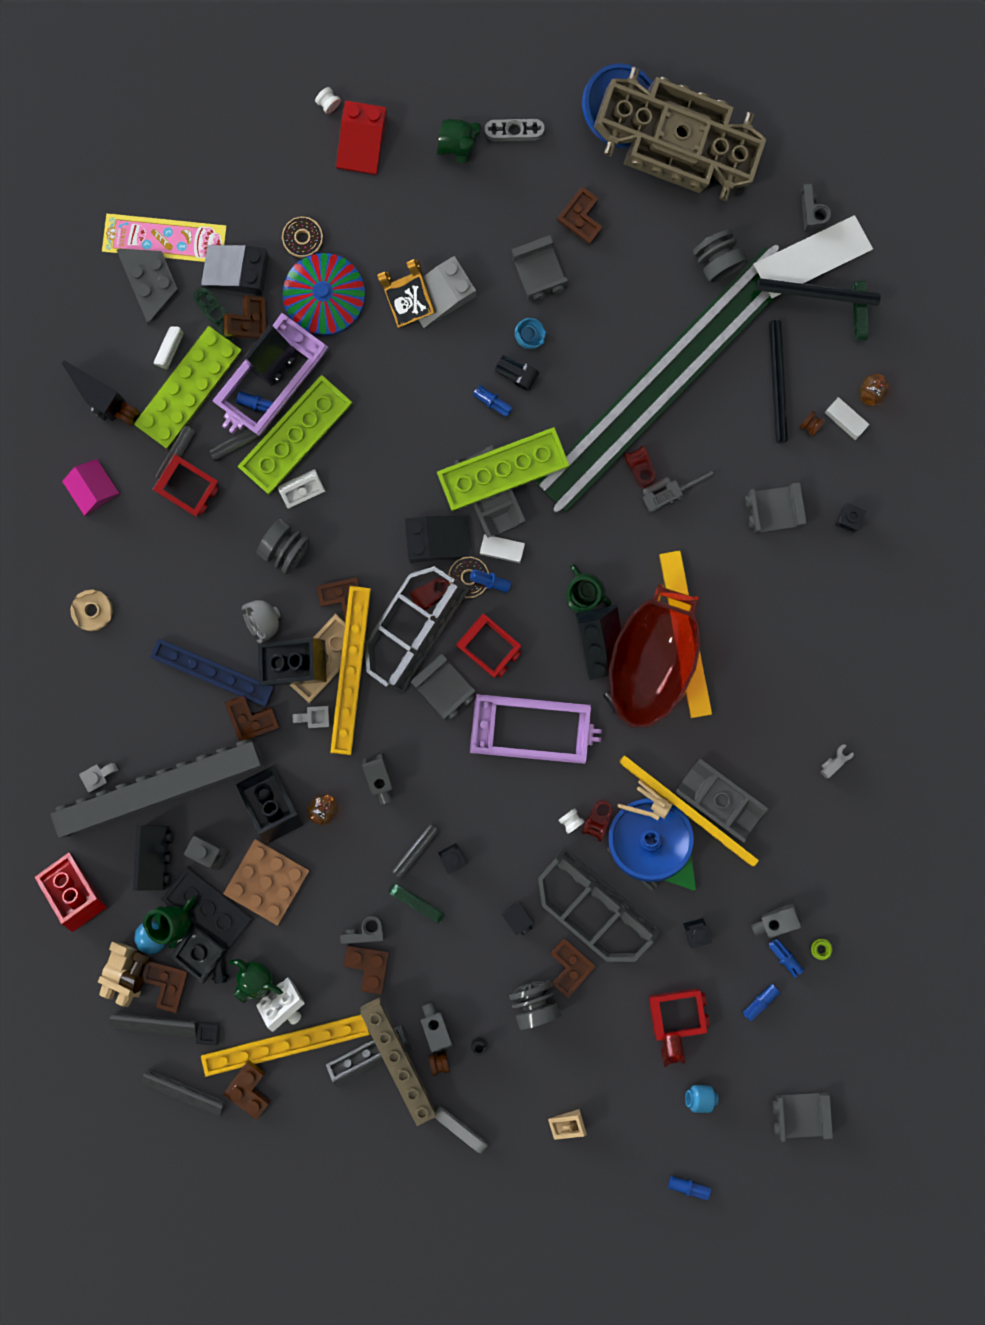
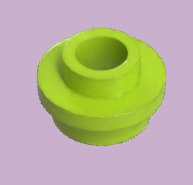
[811,939,832,960]

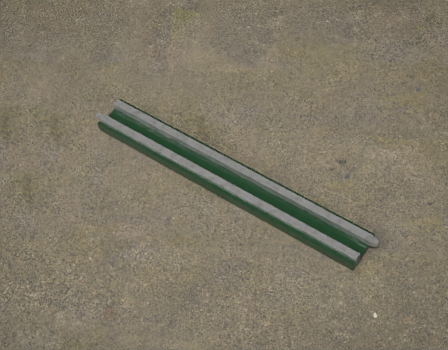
[536,245,779,513]

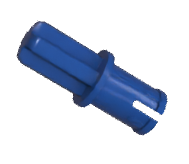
[473,385,513,417]
[236,391,274,412]
[470,569,511,593]
[769,938,805,978]
[743,984,781,1021]
[668,1175,711,1201]

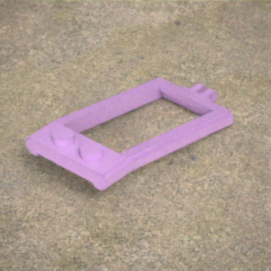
[213,313,329,436]
[470,694,602,764]

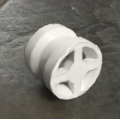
[315,87,341,114]
[558,808,585,834]

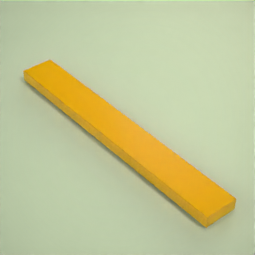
[659,551,712,718]
[330,586,371,755]
[619,756,759,866]
[201,1014,370,1077]

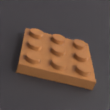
[223,839,310,926]

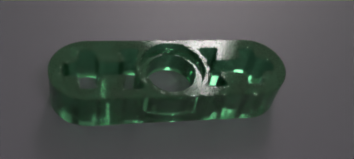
[853,281,868,341]
[193,288,236,340]
[388,882,445,924]

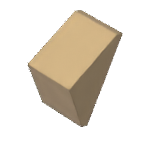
[548,1109,587,1140]

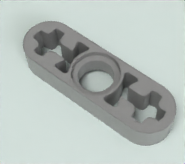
[485,119,544,141]
[435,1106,488,1154]

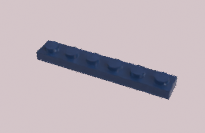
[150,638,274,707]

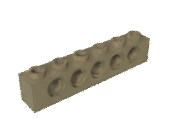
[360,997,436,1126]

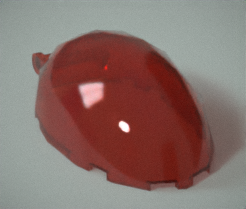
[609,584,701,727]

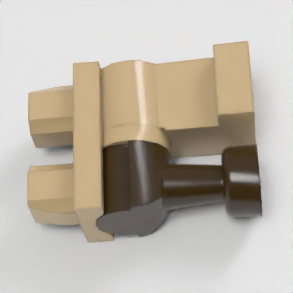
[98,942,151,1007]

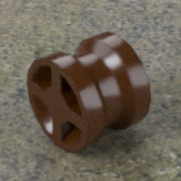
[113,401,140,426]
[799,411,825,437]
[429,1051,450,1076]

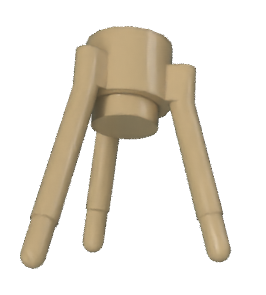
[618,780,673,821]

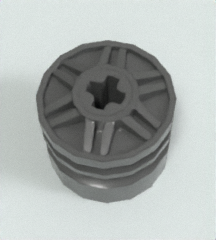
[693,229,748,283]
[256,519,310,575]
[508,980,562,1030]

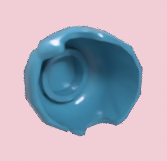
[515,318,546,350]
[134,921,166,955]

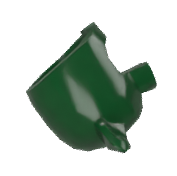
[436,119,481,164]
[566,563,611,613]
[143,896,196,949]
[229,959,283,1003]

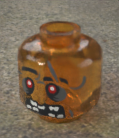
[858,374,890,406]
[307,793,338,826]

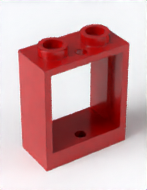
[153,454,219,517]
[456,613,522,679]
[649,988,710,1041]

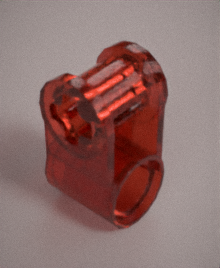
[624,446,656,488]
[409,578,449,610]
[581,800,613,842]
[661,1034,685,1067]

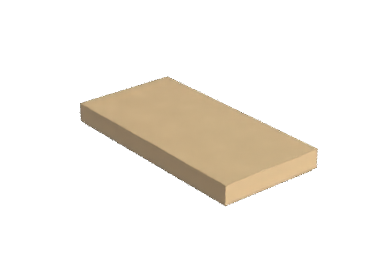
[290,614,366,703]

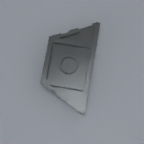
[117,249,179,324]

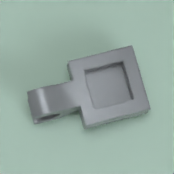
[293,706,329,728]
[820,744,854,778]
[79,763,119,793]

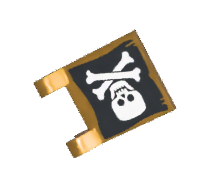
[377,259,436,328]

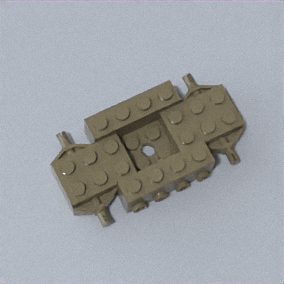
[593,67,766,201]

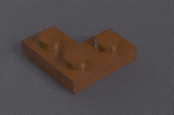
[557,186,602,245]
[224,295,266,339]
[316,577,360,622]
[225,695,279,742]
[550,938,596,998]
[344,945,389,995]
[142,960,188,1013]
[223,1060,271,1120]

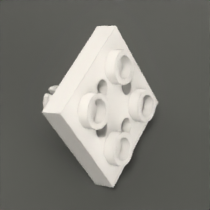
[256,977,305,1032]

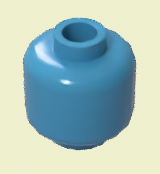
[685,1085,719,1113]

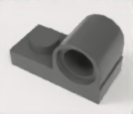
[801,184,831,231]
[340,915,384,944]

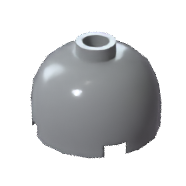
[242,600,281,643]

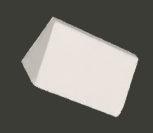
[154,327,184,370]
[825,397,870,440]
[278,469,325,508]
[480,534,525,564]

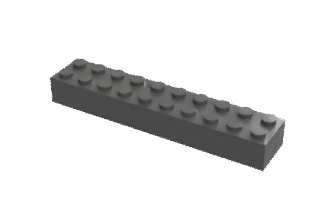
[50,739,266,838]

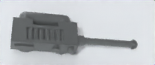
[642,471,715,513]

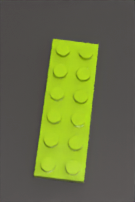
[134,326,243,450]
[238,375,353,495]
[437,427,569,512]

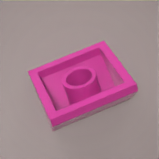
[62,459,120,516]

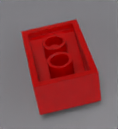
[336,100,387,175]
[35,853,107,932]

